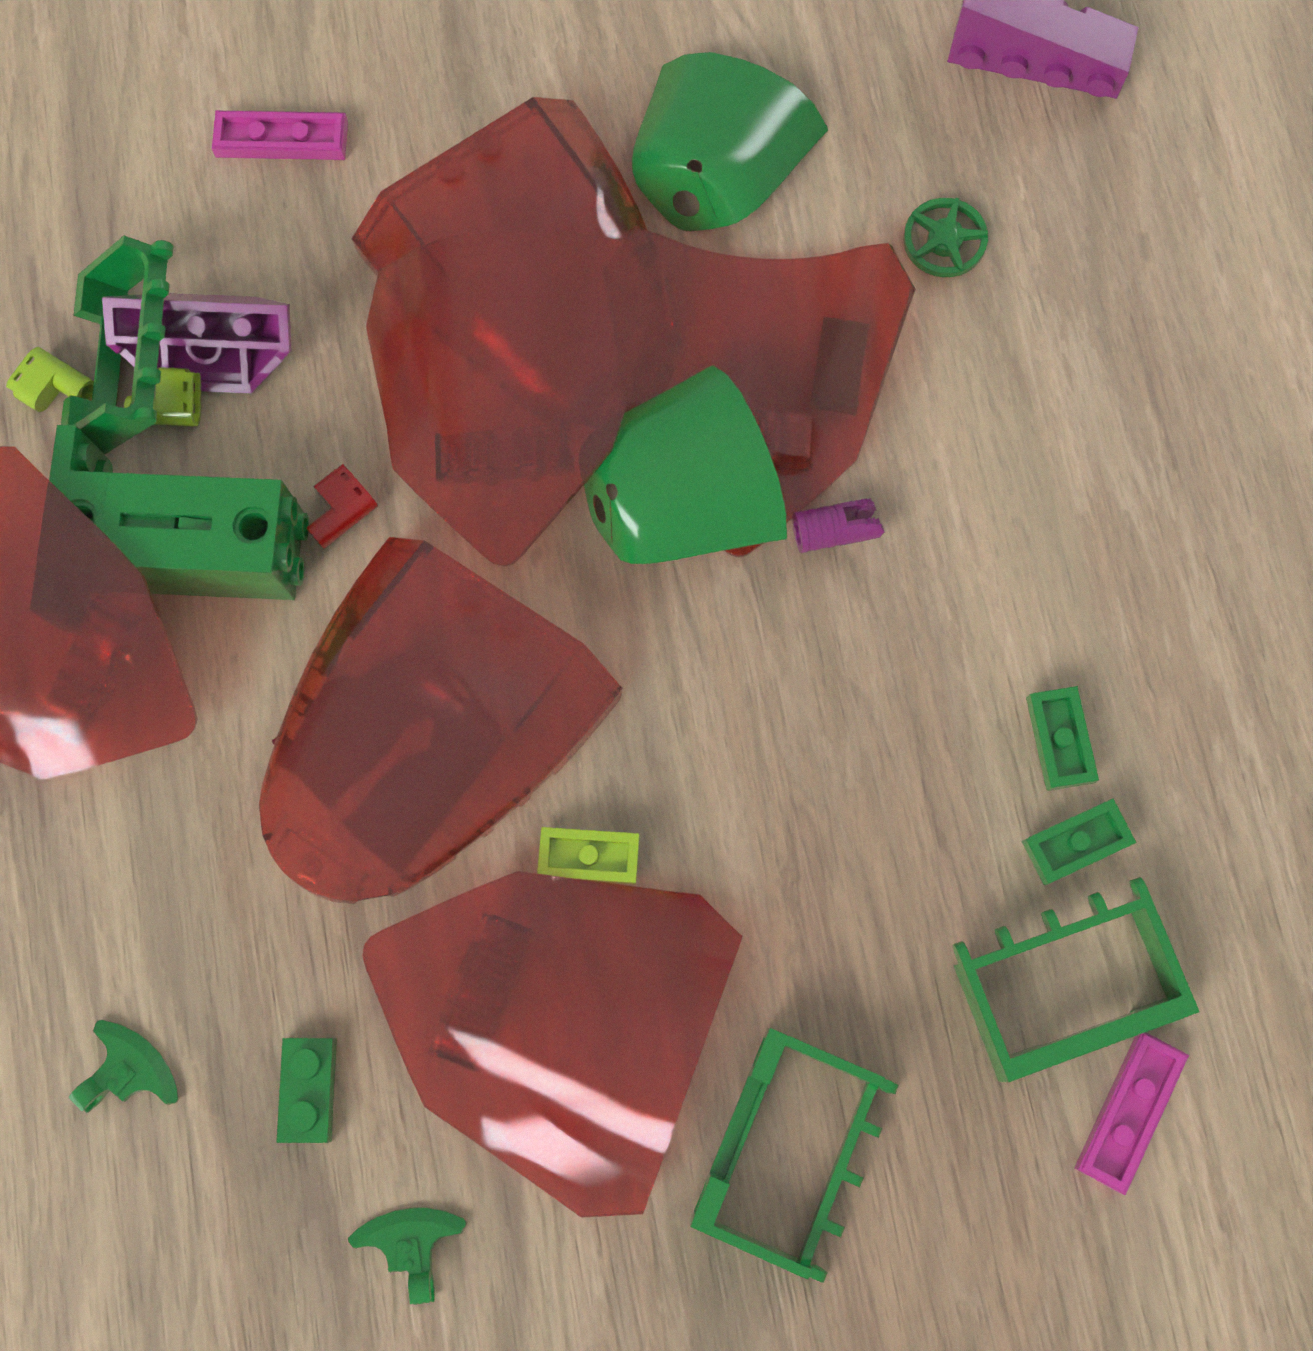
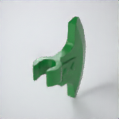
[68,1020,179,1113]
[348,1208,466,1305]

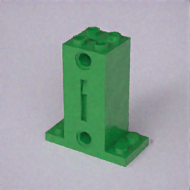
[30,425,309,636]

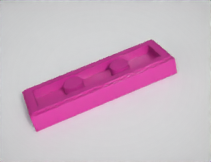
[211,110,348,160]
[1074,1032,1189,1195]

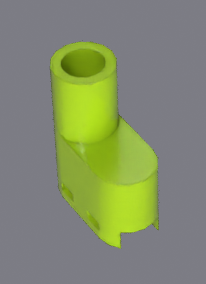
[6,347,94,412]
[124,367,201,427]

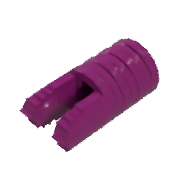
[792,498,885,553]

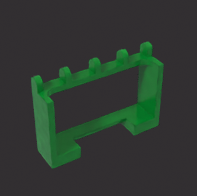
[61,235,174,455]
[952,877,1200,1083]
[690,1028,899,1283]

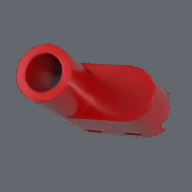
[306,464,378,549]

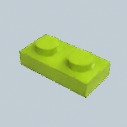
[537,827,640,885]

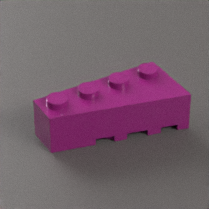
[947,0,1139,99]

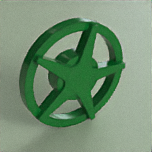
[903,198,988,278]

